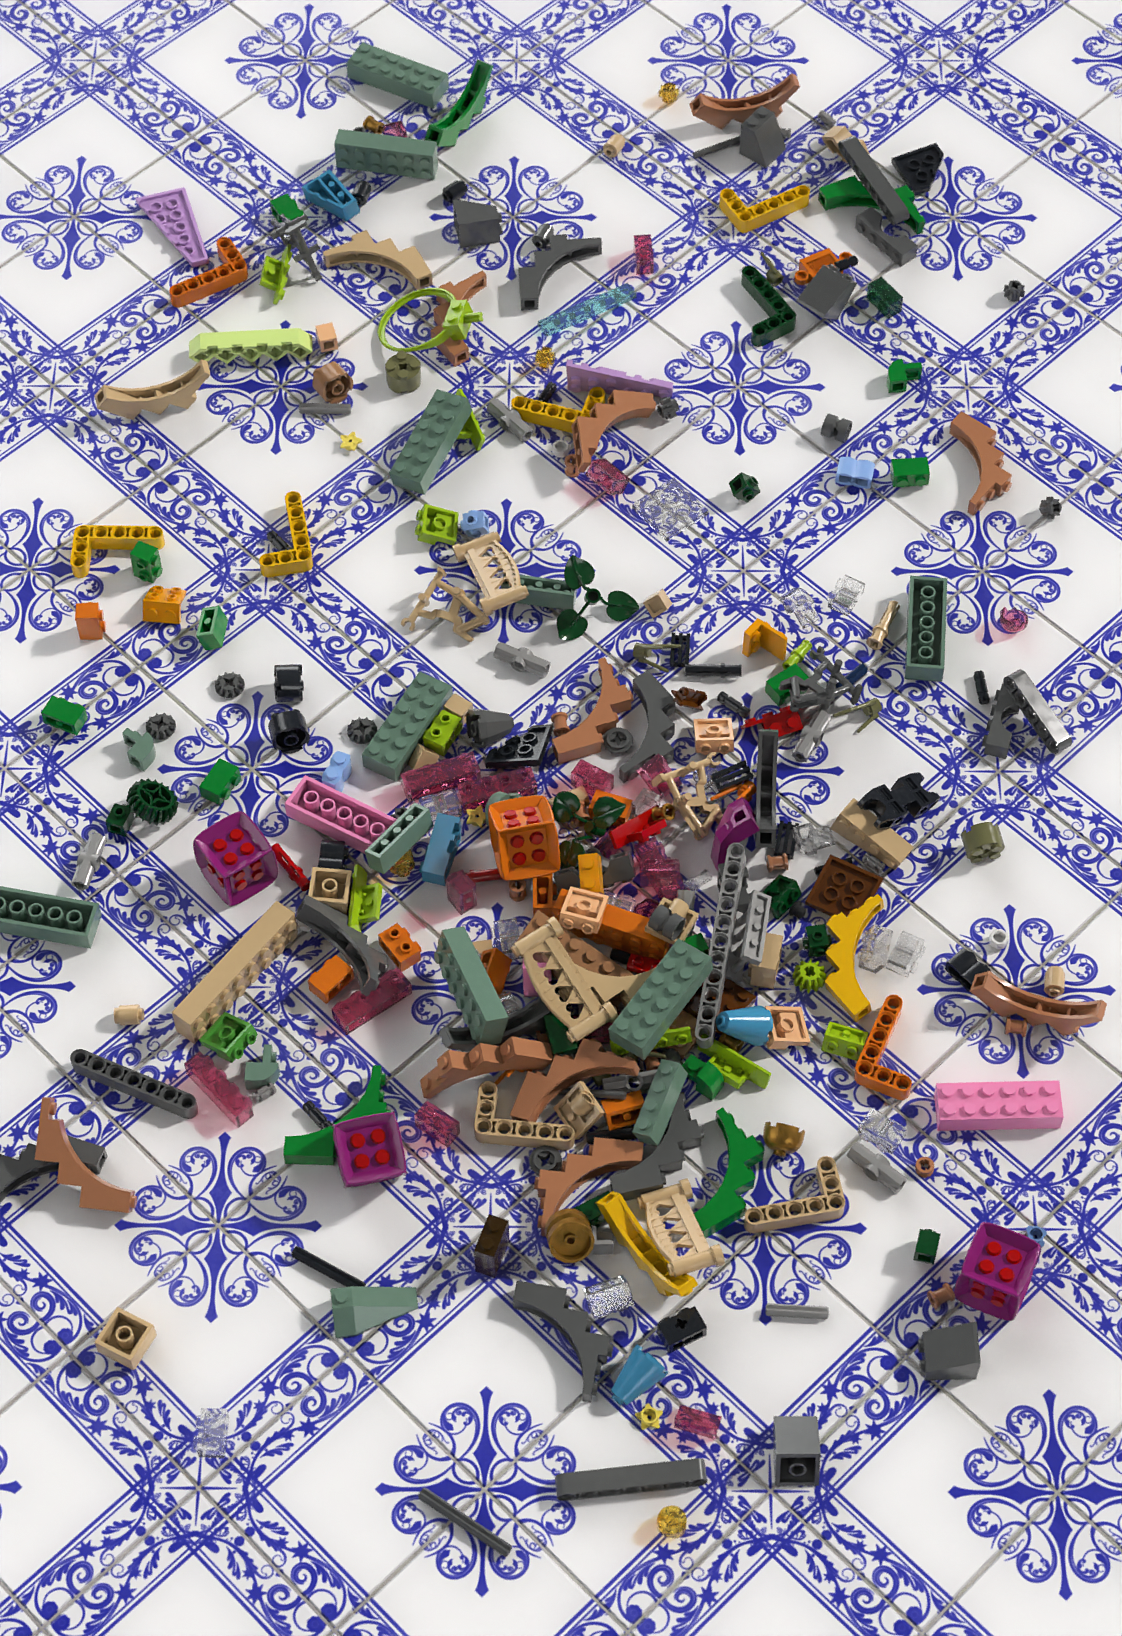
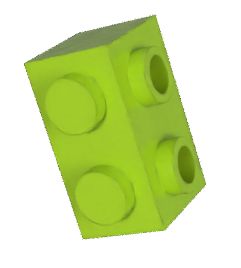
[422,710,463,757]

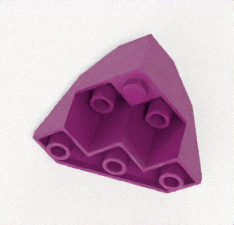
[710,797,760,871]

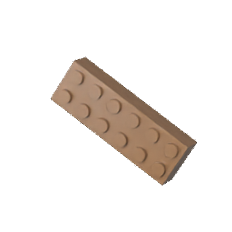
[516,910,633,1010]

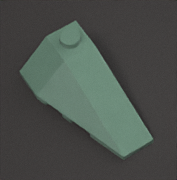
[330,1286,418,1338]

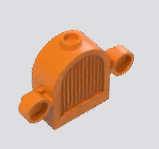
[794,248,852,285]

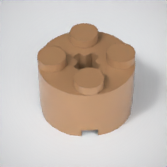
[312,361,353,404]

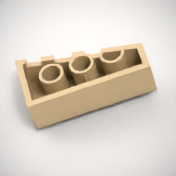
[830,798,914,870]

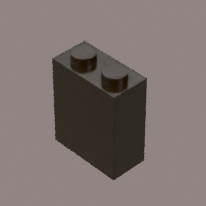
[474,1214,510,1278]

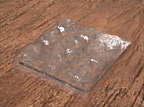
[632,477,709,542]

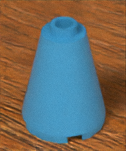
[716,1006,773,1046]
[611,1344,669,1406]

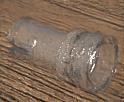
[682,869,712,892]

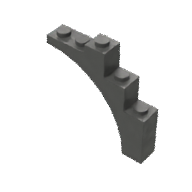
[518,234,602,310]
[619,670,676,783]
[755,729,778,848]
[296,895,389,997]
[439,991,569,1053]
[610,1092,704,1201]
[0,1135,108,1203]
[513,1281,614,1403]

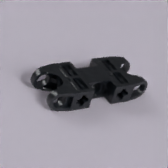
[857,772,941,830]

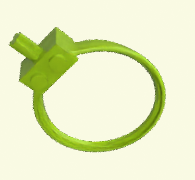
[378,288,483,352]

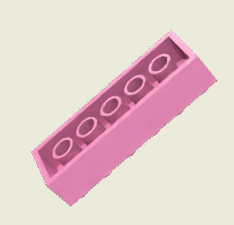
[285,775,397,854]
[934,1080,1064,1131]

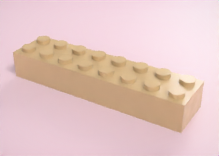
[172,901,298,1044]

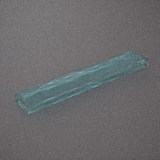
[538,283,636,337]

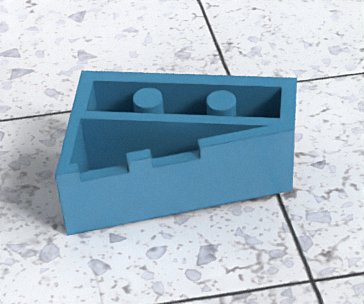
[302,169,360,221]
[419,813,461,886]

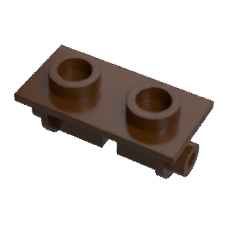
[671,687,707,711]

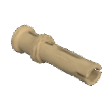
[866,600,900,650]

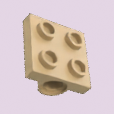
[645,897,699,945]
[553,1081,605,1139]

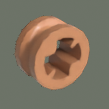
[915,1157,934,1178]

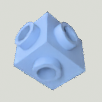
[460,510,489,538]

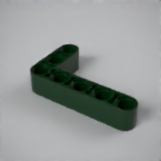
[741,266,796,347]

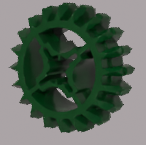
[126,778,179,825]

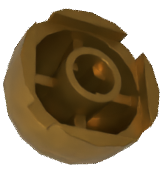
[763,1122,805,1157]

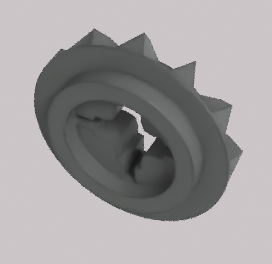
[215,672,245,698]
[146,712,176,740]
[347,717,377,744]
[603,727,633,755]
[529,1145,562,1175]

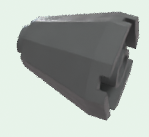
[466,708,514,748]

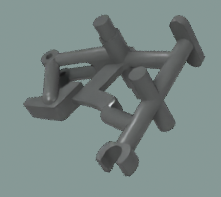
[270,214,323,282]
[779,646,863,712]

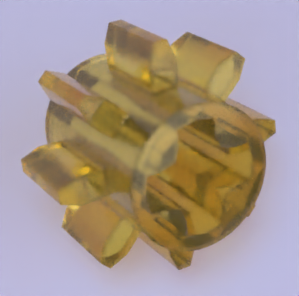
[659,82,679,103]
[535,346,556,369]

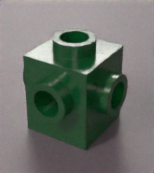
[729,472,760,502]
[802,924,832,957]

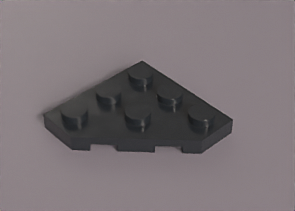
[891,143,944,196]
[484,724,553,769]

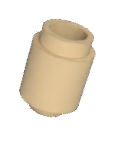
[603,134,625,158]
[1044,966,1065,997]
[114,1004,144,1025]

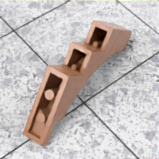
[572,390,656,472]
[35,1097,137,1213]

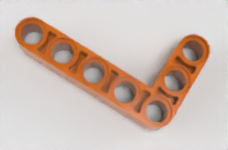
[169,237,248,308]
[854,994,912,1100]

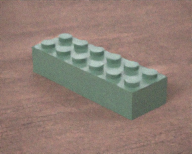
[346,42,449,109]
[334,129,438,180]
[389,389,472,495]
[905,576,947,682]
[362,671,453,782]
[0,886,102,949]
[434,926,509,1045]
[609,938,713,1060]

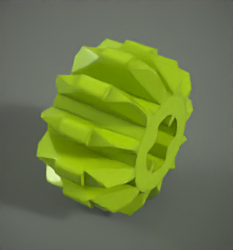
[792,959,827,994]

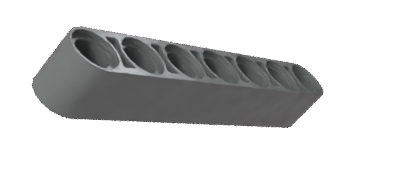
[838,136,910,225]
[70,1049,198,1119]
[555,1458,708,1501]

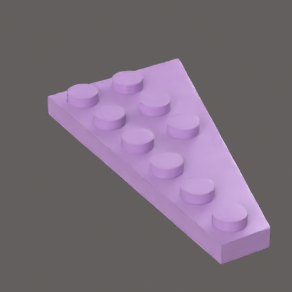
[136,187,209,267]
[566,359,673,398]

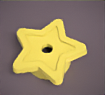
[340,432,363,451]
[466,805,486,828]
[635,1403,663,1430]

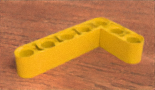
[719,185,810,233]
[511,387,605,433]
[259,491,313,577]
[70,525,165,578]

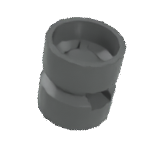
[821,413,853,443]
[648,904,686,941]

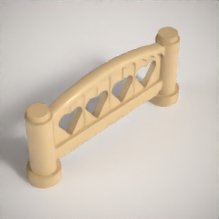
[452,532,529,617]
[511,916,619,1043]
[637,1178,725,1277]

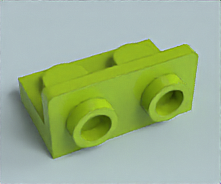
[821,1022,869,1061]

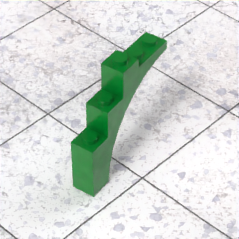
[424,60,494,147]
[818,175,925,235]
[283,1065,391,1166]
[694,1108,765,1238]

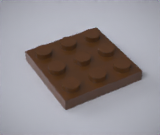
[805,854,884,917]
[683,978,757,1035]

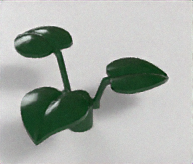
[556,555,640,640]
[552,791,626,870]

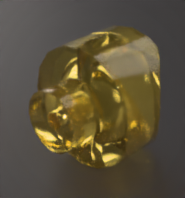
[389,849,415,877]
[657,1505,687,1538]

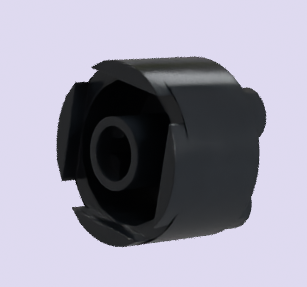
[274,664,304,702]
[268,709,310,754]

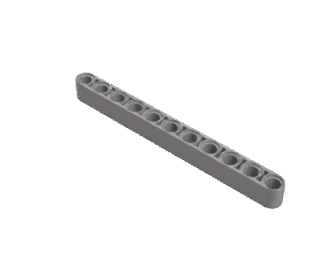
[695,843,746,1048]

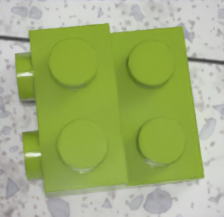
[415,504,459,545]

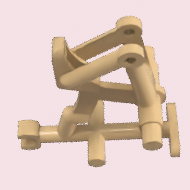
[401,566,490,642]
[651,752,723,841]

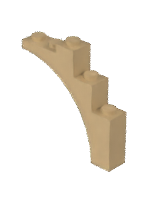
[323,230,433,290]
[94,359,211,420]
[541,953,656,1007]

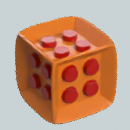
[488,795,560,881]

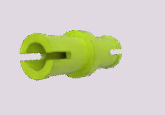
[782,640,812,670]

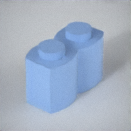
[835,457,875,489]
[322,751,352,792]

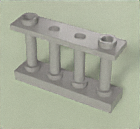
[725,890,772,984]

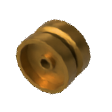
[545,1208,595,1263]

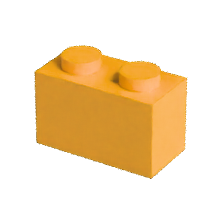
[578,853,604,895]

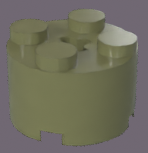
[385,351,421,394]
[961,822,1005,863]

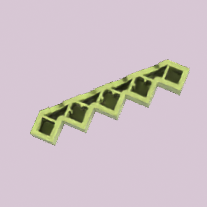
[189,328,313,364]

